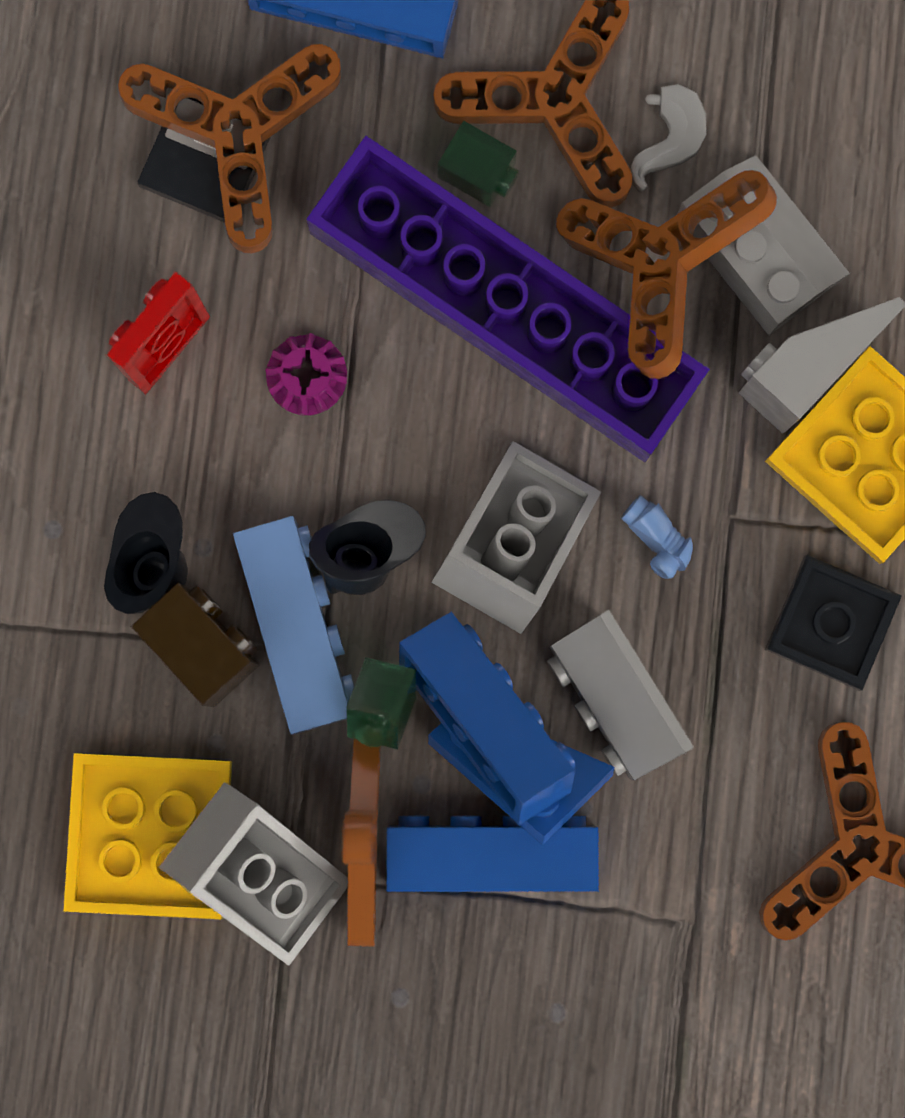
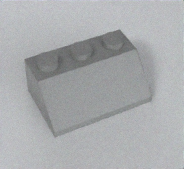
[677,155,850,336]
[547,610,694,780]

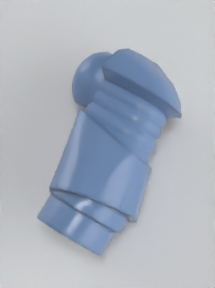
[621,495,693,579]

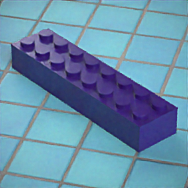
[306,136,710,463]

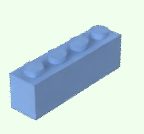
[233,516,360,735]

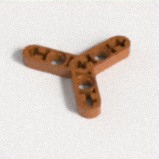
[433,0,632,208]
[118,44,341,254]
[556,170,777,379]
[343,717,382,947]
[759,722,905,940]

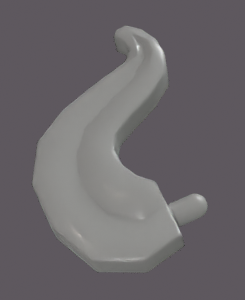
[630,84,706,191]

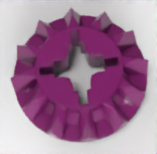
[265,333,348,416]

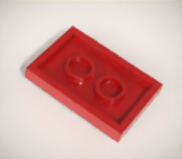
[106,271,210,395]

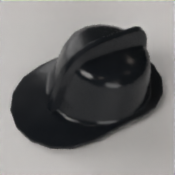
[104,492,188,614]
[309,500,426,595]

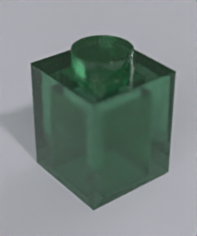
[438,120,520,207]
[346,657,416,750]

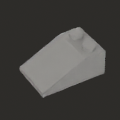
[738,297,905,434]
[431,441,601,634]
[159,782,348,966]

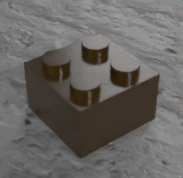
[130,583,260,707]

